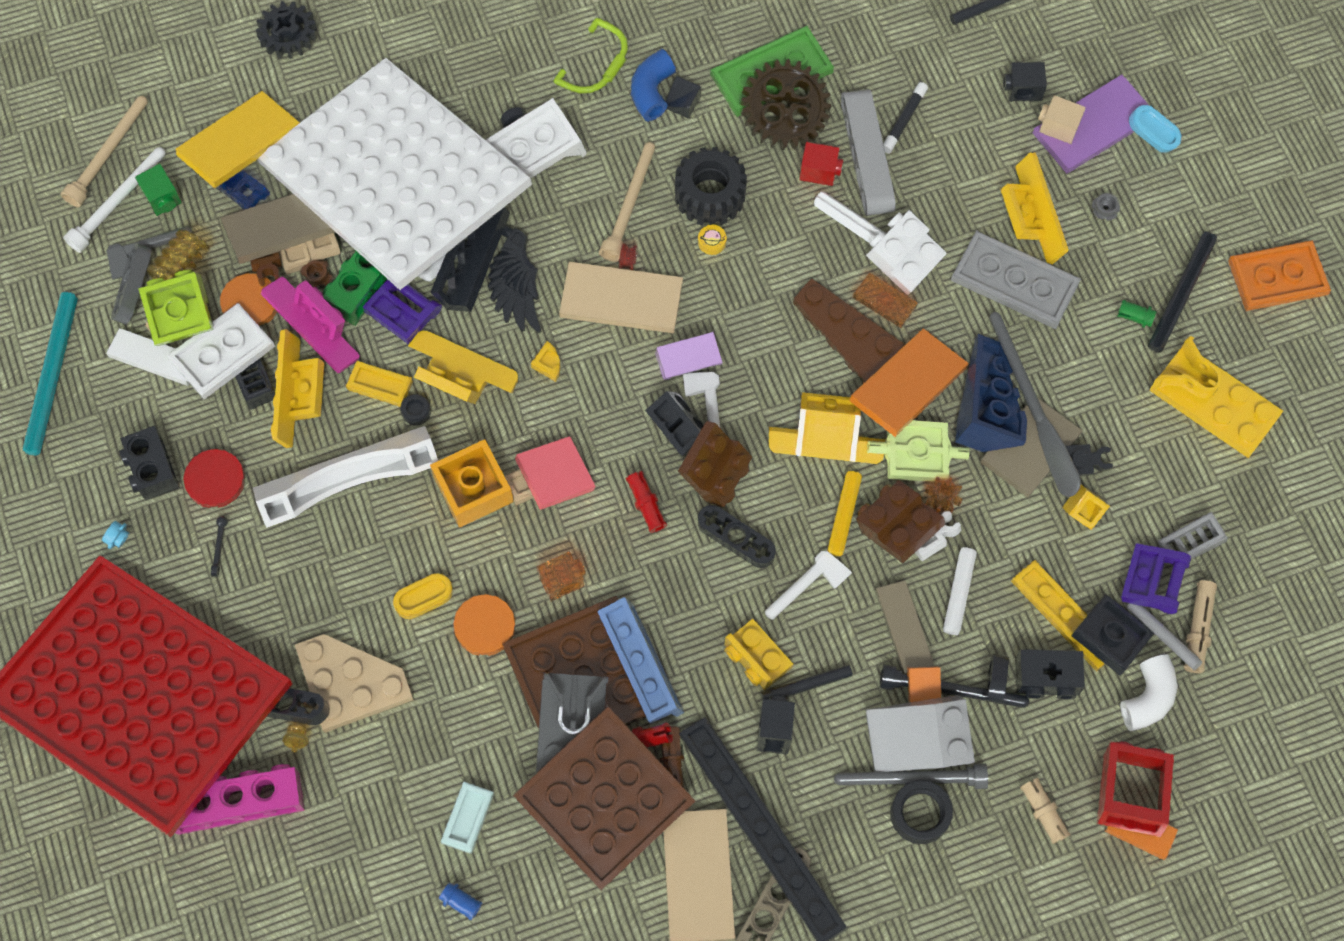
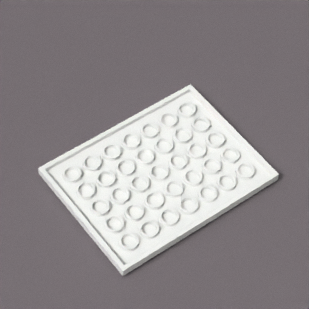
[258,58,532,290]

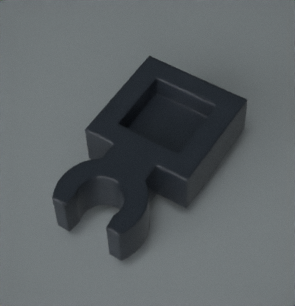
[1065,444,1113,476]

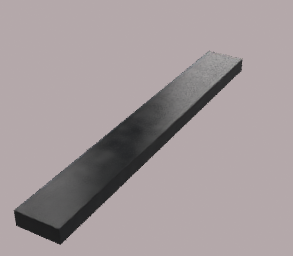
[680,717,848,941]

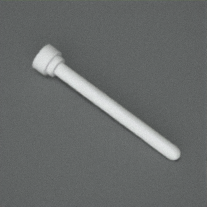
[63,147,165,253]

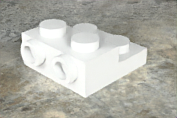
[866,210,947,295]

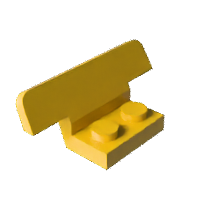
[408,330,518,404]
[769,392,886,464]

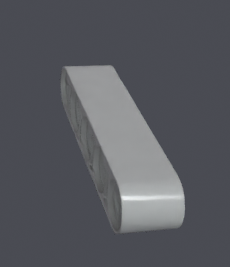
[841,89,895,216]

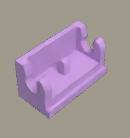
[655,332,723,380]

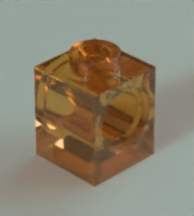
[536,551,586,602]

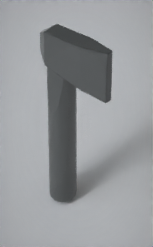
[106,226,192,280]

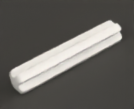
[814,191,886,243]
[943,547,977,635]

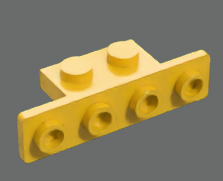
[1001,152,1068,264]
[271,329,324,448]

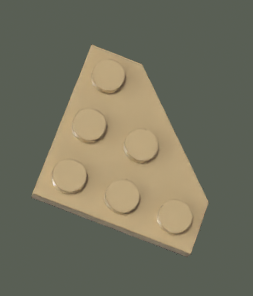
[295,634,414,733]

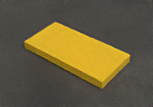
[176,91,300,188]

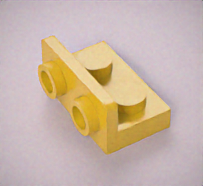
[724,619,794,690]

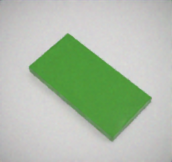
[710,26,834,117]

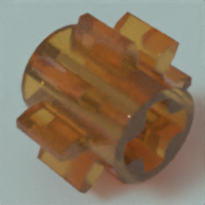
[925,477,963,514]

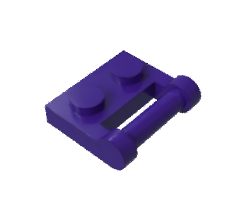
[363,280,442,344]
[1121,543,1191,614]

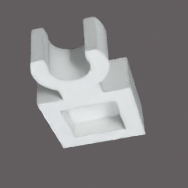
[915,511,961,561]

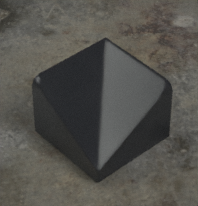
[666,76,701,119]

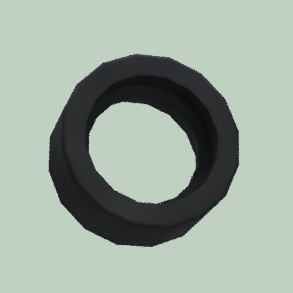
[890,780,953,844]

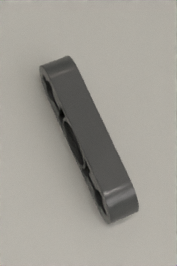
[111,243,151,325]

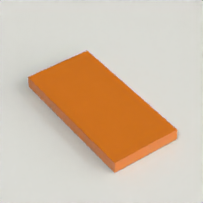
[849,328,969,437]

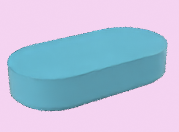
[1129,105,1181,153]

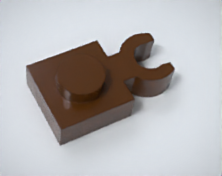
[250,251,282,286]

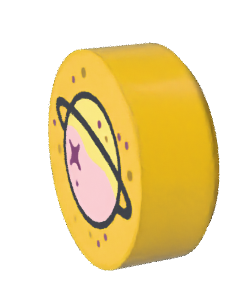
[698,225,727,255]

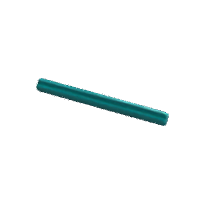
[22,292,78,456]

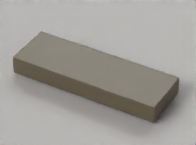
[875,580,935,674]

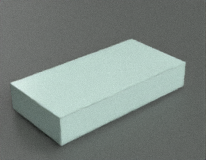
[441,782,494,854]

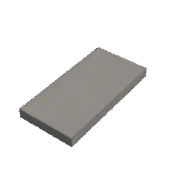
[951,231,1081,329]

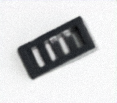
[235,358,275,410]

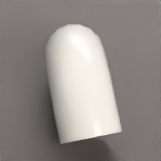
[1120,654,1178,731]

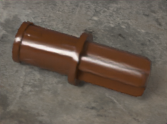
[660,726,685,788]

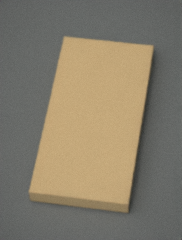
[559,262,683,333]
[664,809,735,941]

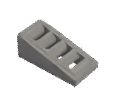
[1158,512,1228,567]

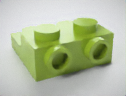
[139,270,214,346]

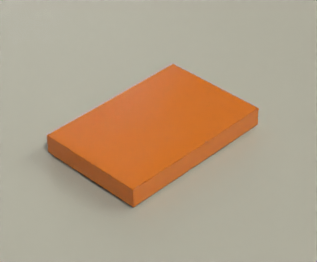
[1228,240,1331,311]

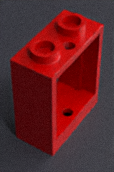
[1097,741,1174,837]

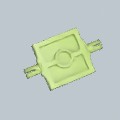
[867,420,970,483]

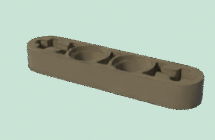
[736,848,810,941]

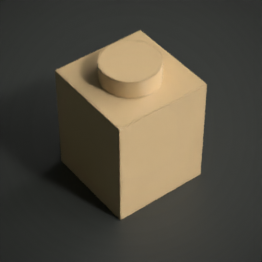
[1038,95,1086,144]

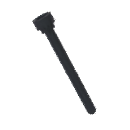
[879,664,1030,708]

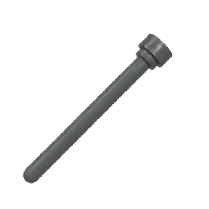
[834,763,988,789]

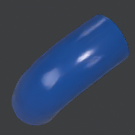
[631,49,676,122]

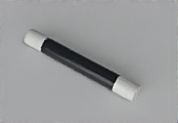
[883,82,928,154]

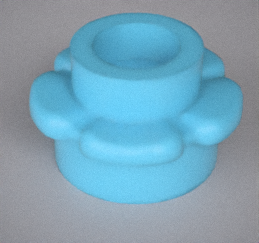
[102,520,130,549]

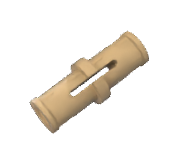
[1020,778,1071,845]

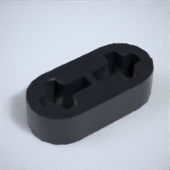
[985,653,1009,704]

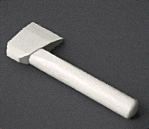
[683,372,720,427]
[765,551,852,620]

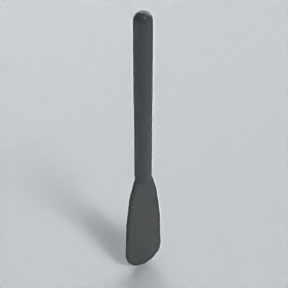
[990,312,1081,497]

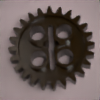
[740,59,832,150]

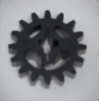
[255,1,317,59]

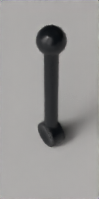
[211,516,228,577]

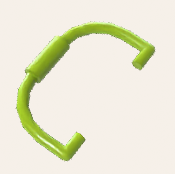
[553,18,628,94]

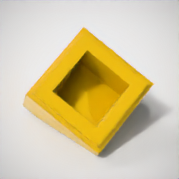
[1063,484,1110,530]

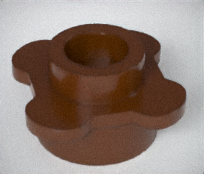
[300,260,333,288]

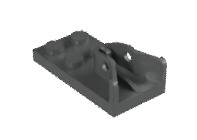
[536,673,608,772]

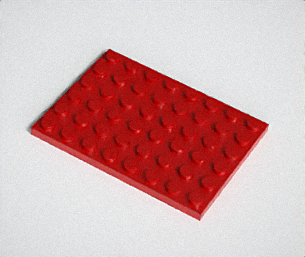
[0,555,293,838]

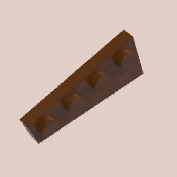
[793,278,904,384]

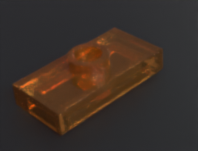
[853,272,918,328]

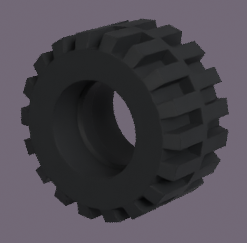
[675,147,747,226]

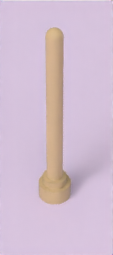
[60,96,147,207]
[599,142,655,262]

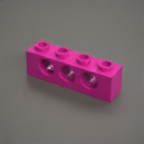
[175,764,305,835]

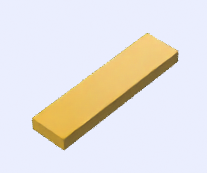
[1011,560,1105,672]

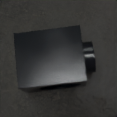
[1003,62,1047,101]

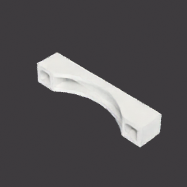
[253,426,438,528]

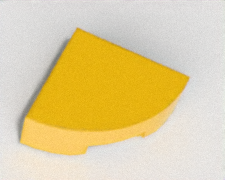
[531,341,561,382]

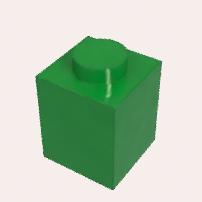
[135,164,182,216]

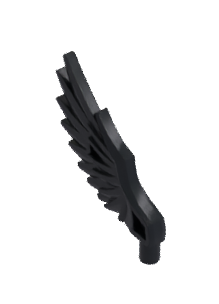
[487,225,541,333]

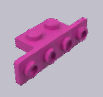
[261,277,360,373]

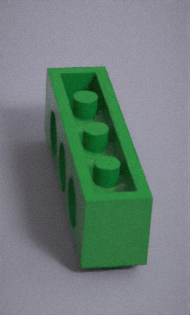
[323,250,388,326]

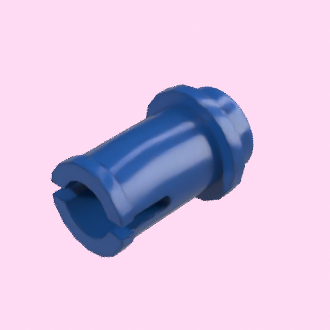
[439,882,482,921]

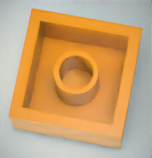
[430,439,514,528]

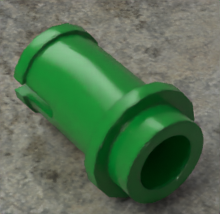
[1117,299,1157,328]

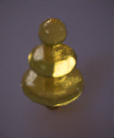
[282,722,309,752]

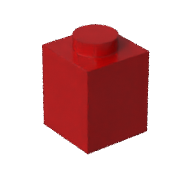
[800,142,843,186]

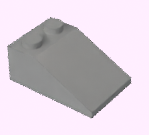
[865,695,975,772]

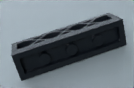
[430,207,510,312]

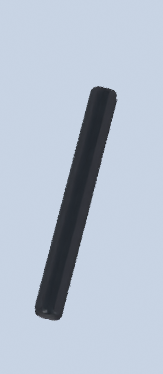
[1148,231,1217,353]

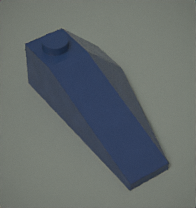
[955,334,1027,452]

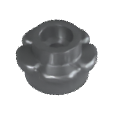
[1092,193,1120,221]

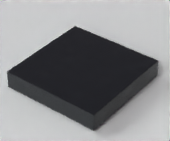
[1071,594,1154,676]

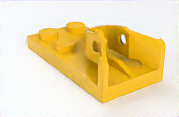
[1149,336,1283,459]

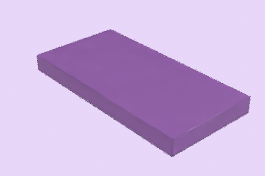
[1033,75,1149,174]

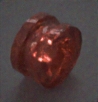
[619,243,638,270]

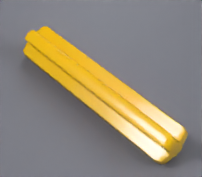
[827,471,862,557]

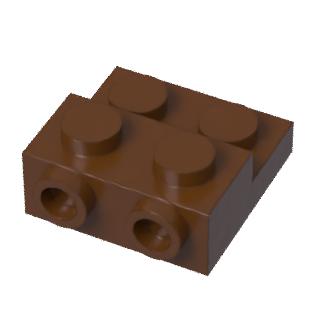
[678,421,752,507]
[856,480,946,563]

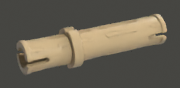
[1184,580,1217,673]

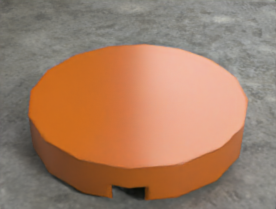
[220,273,277,327]
[453,594,515,656]

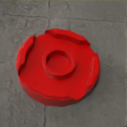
[183,449,245,508]

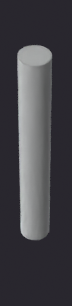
[1127,603,1202,670]

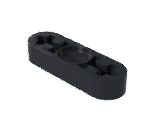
[698,505,776,568]
[267,688,330,725]

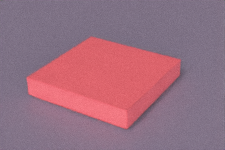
[515,436,596,510]

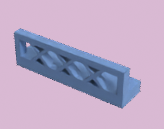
[597,597,684,724]

